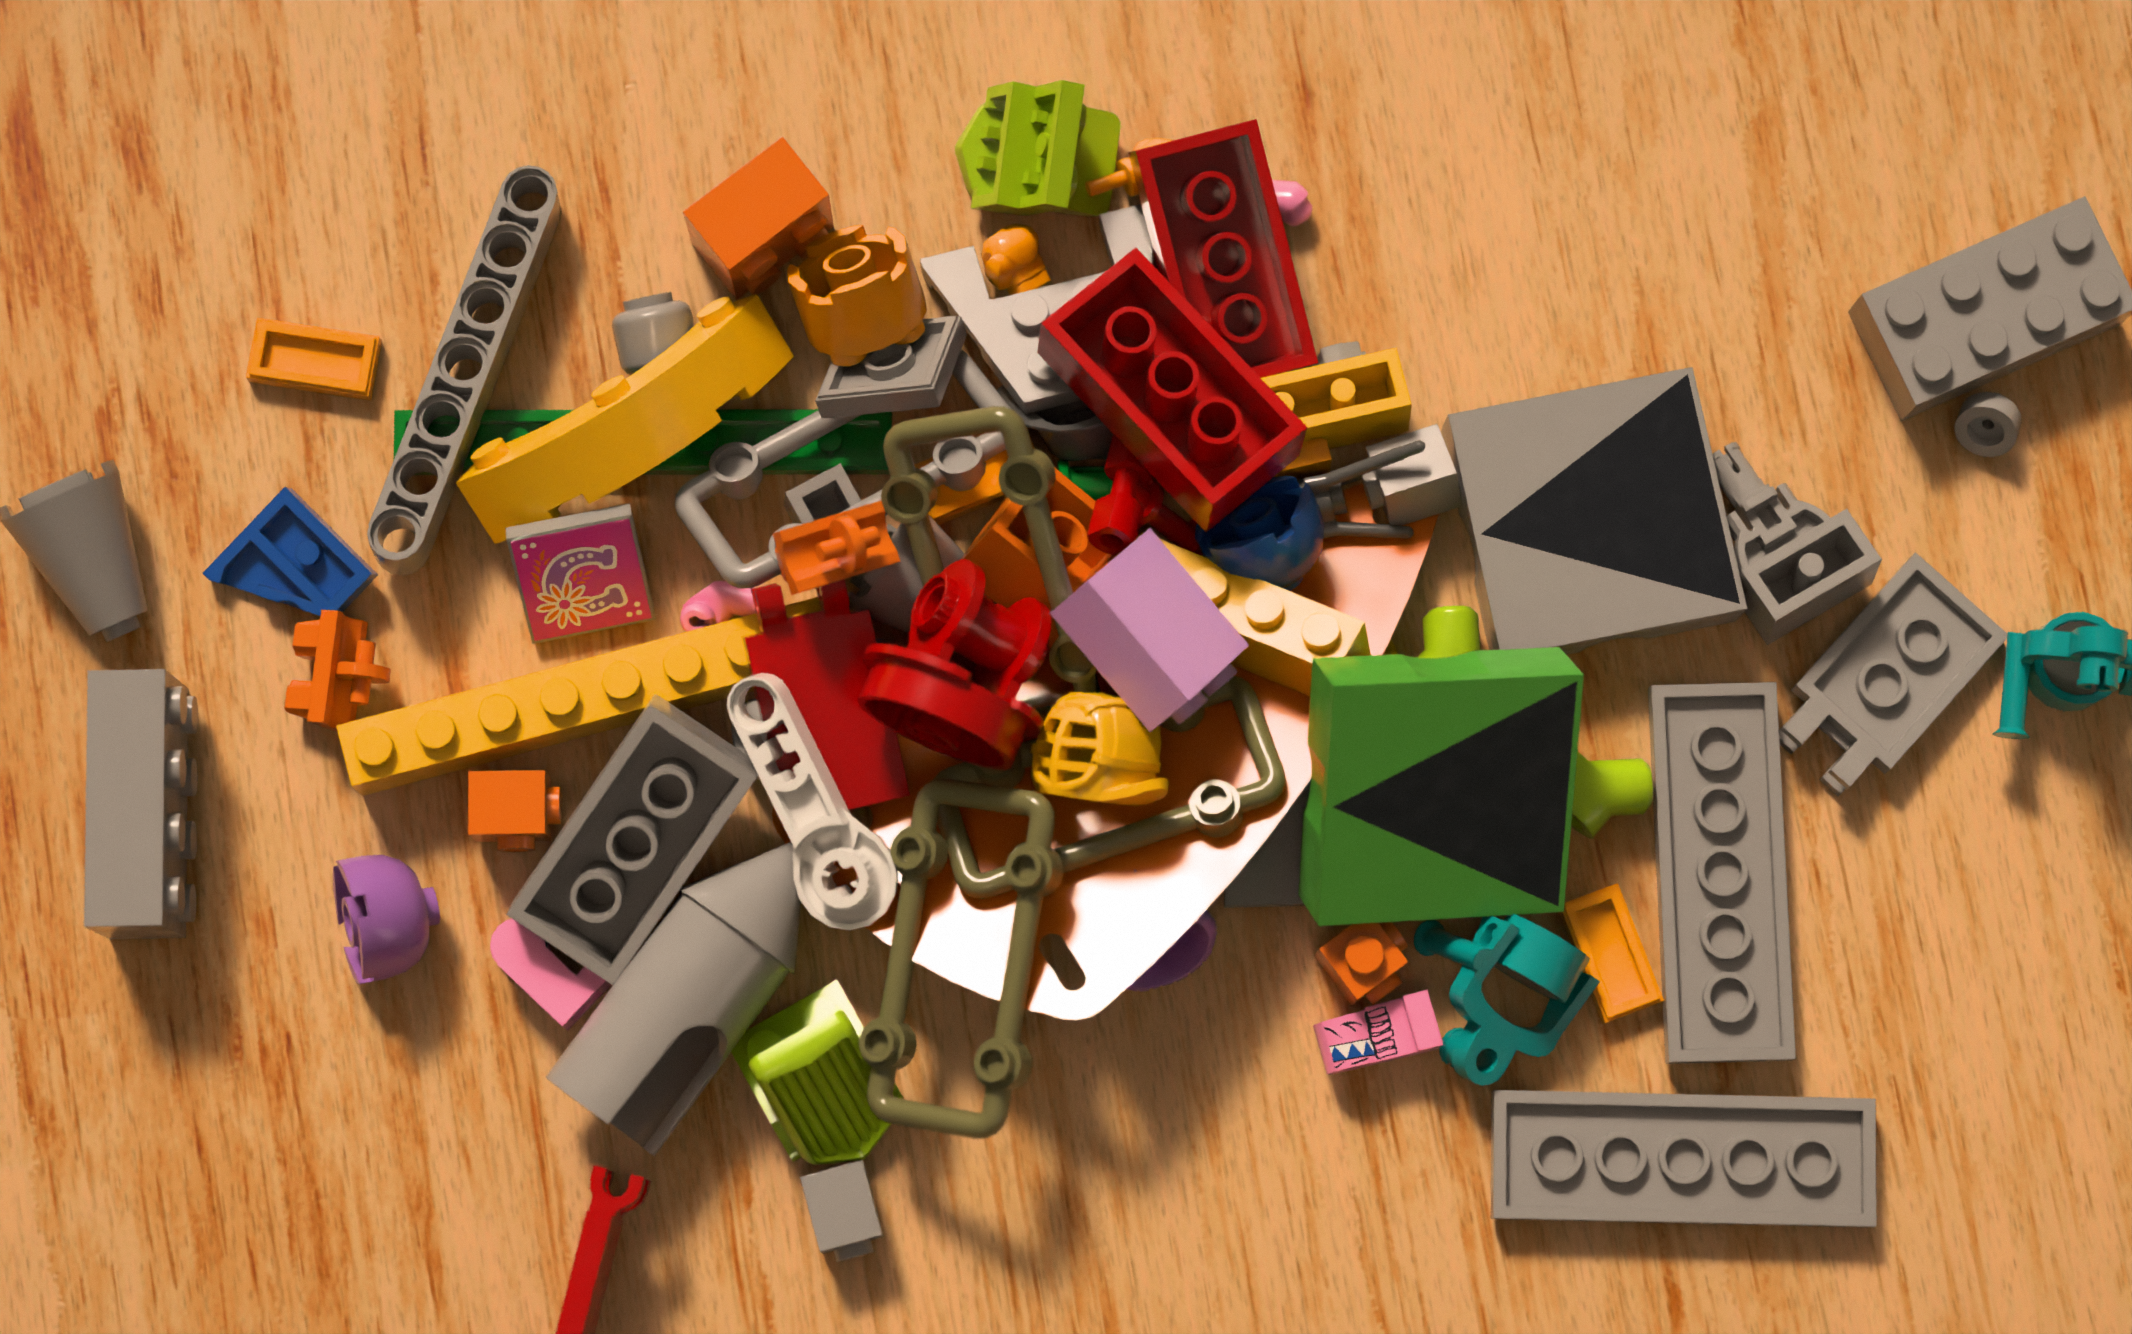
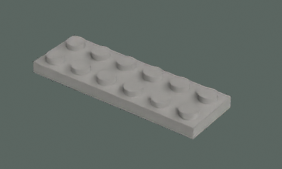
[1648,682,1796,1064]
[1491,1090,1877,1228]

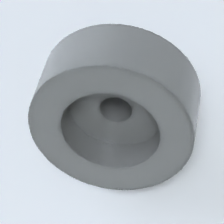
[1955,392,2022,457]

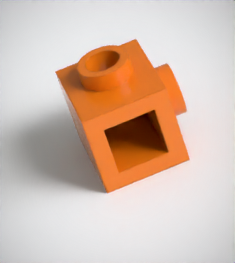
[468,770,563,852]
[1314,922,1408,1006]

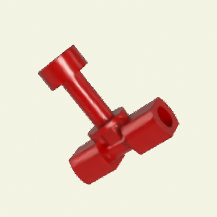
[1087,434,1203,556]

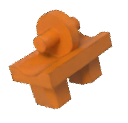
[773,500,901,595]
[284,610,391,732]

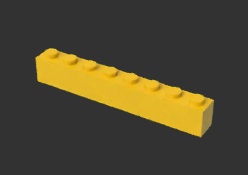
[336,597,821,796]

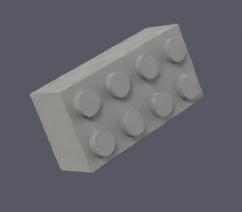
[1848,196,2132,421]
[84,669,198,939]
[506,693,758,985]

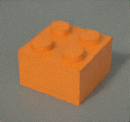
[683,137,834,300]
[961,468,1139,647]

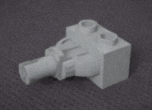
[1712,442,1882,645]

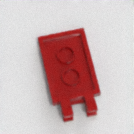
[742,579,910,810]
[555,1165,651,1334]

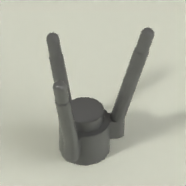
[1297,440,1426,539]

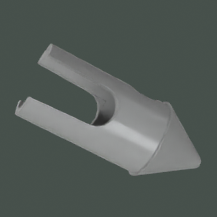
[546,842,801,1156]

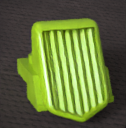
[955,80,1121,217]
[731,980,904,1165]

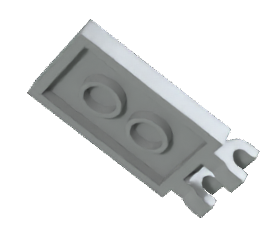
[1779,552,2007,796]

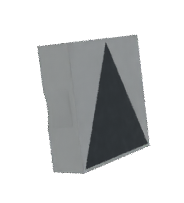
[1441,367,1748,655]

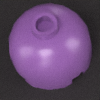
[333,855,440,984]

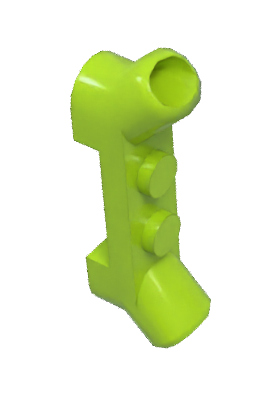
[1418,606,1653,839]

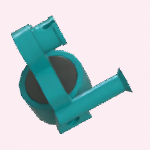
[1992,612,2132,739]
[1414,914,1600,1086]

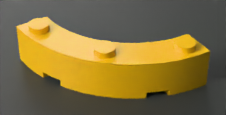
[455,294,794,544]

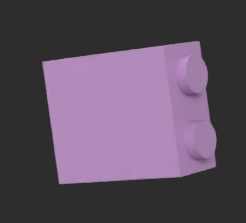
[1050,528,1249,732]

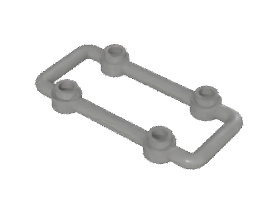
[675,349,1011,589]

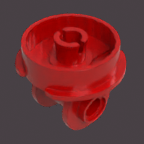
[857,559,1052,770]

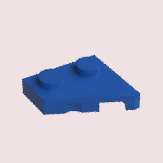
[202,487,378,616]

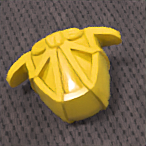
[1030,692,1169,806]

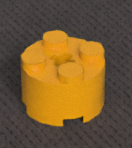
[787,225,927,367]

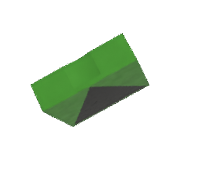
[1298,647,1584,926]

